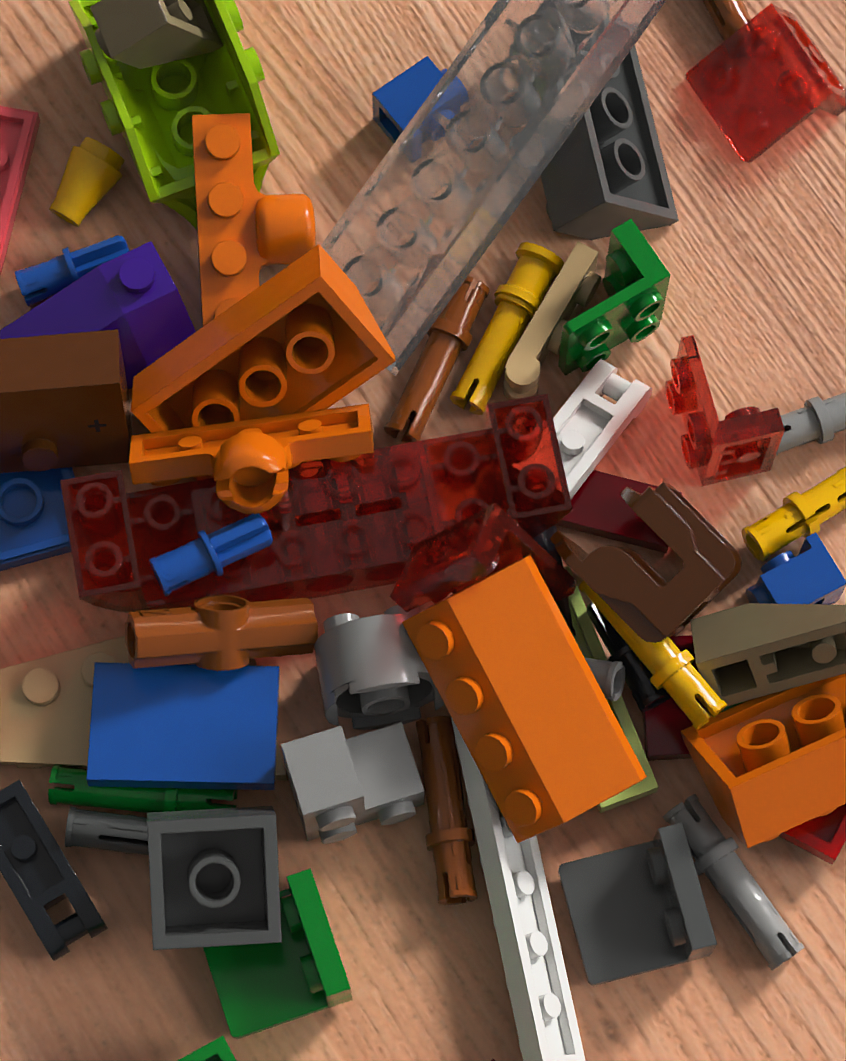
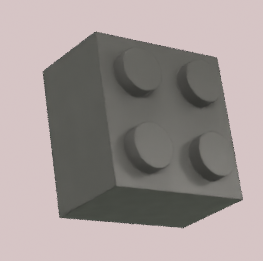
[147,806,282,950]

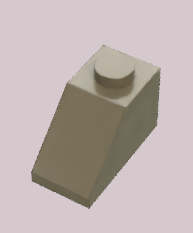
[90,0,223,69]

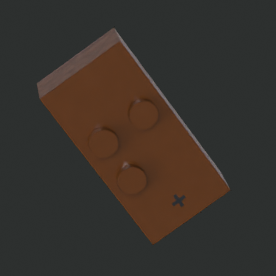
[0,329,132,473]

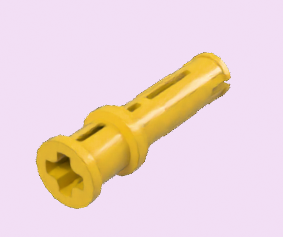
[449,242,565,415]

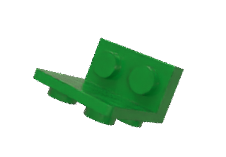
[558,219,671,375]
[203,868,352,1039]

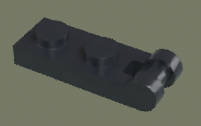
[0,780,108,961]

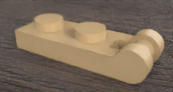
[503,241,601,406]

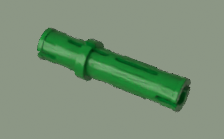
[48,765,238,813]

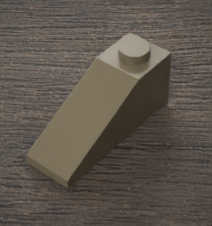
[690,603,846,706]

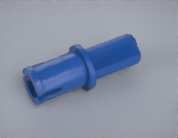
[15,235,130,306]
[149,513,273,596]

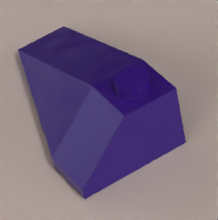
[0,241,196,389]

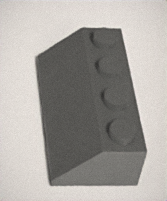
[506,0,679,240]

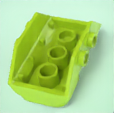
[69,0,280,229]

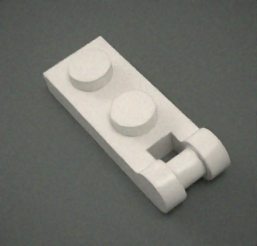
[514,359,652,508]

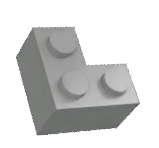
[281,722,424,844]

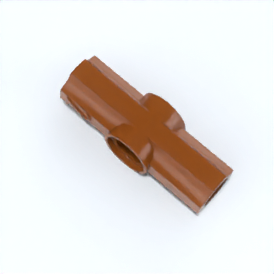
[125,595,318,671]

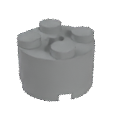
[314,604,444,730]

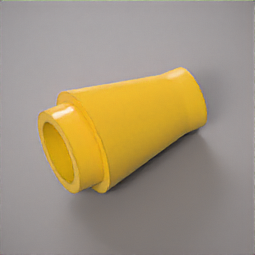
[49,137,125,227]

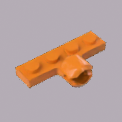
[191,113,316,327]
[129,403,374,514]

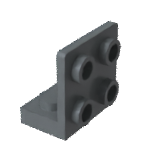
[558,822,717,986]

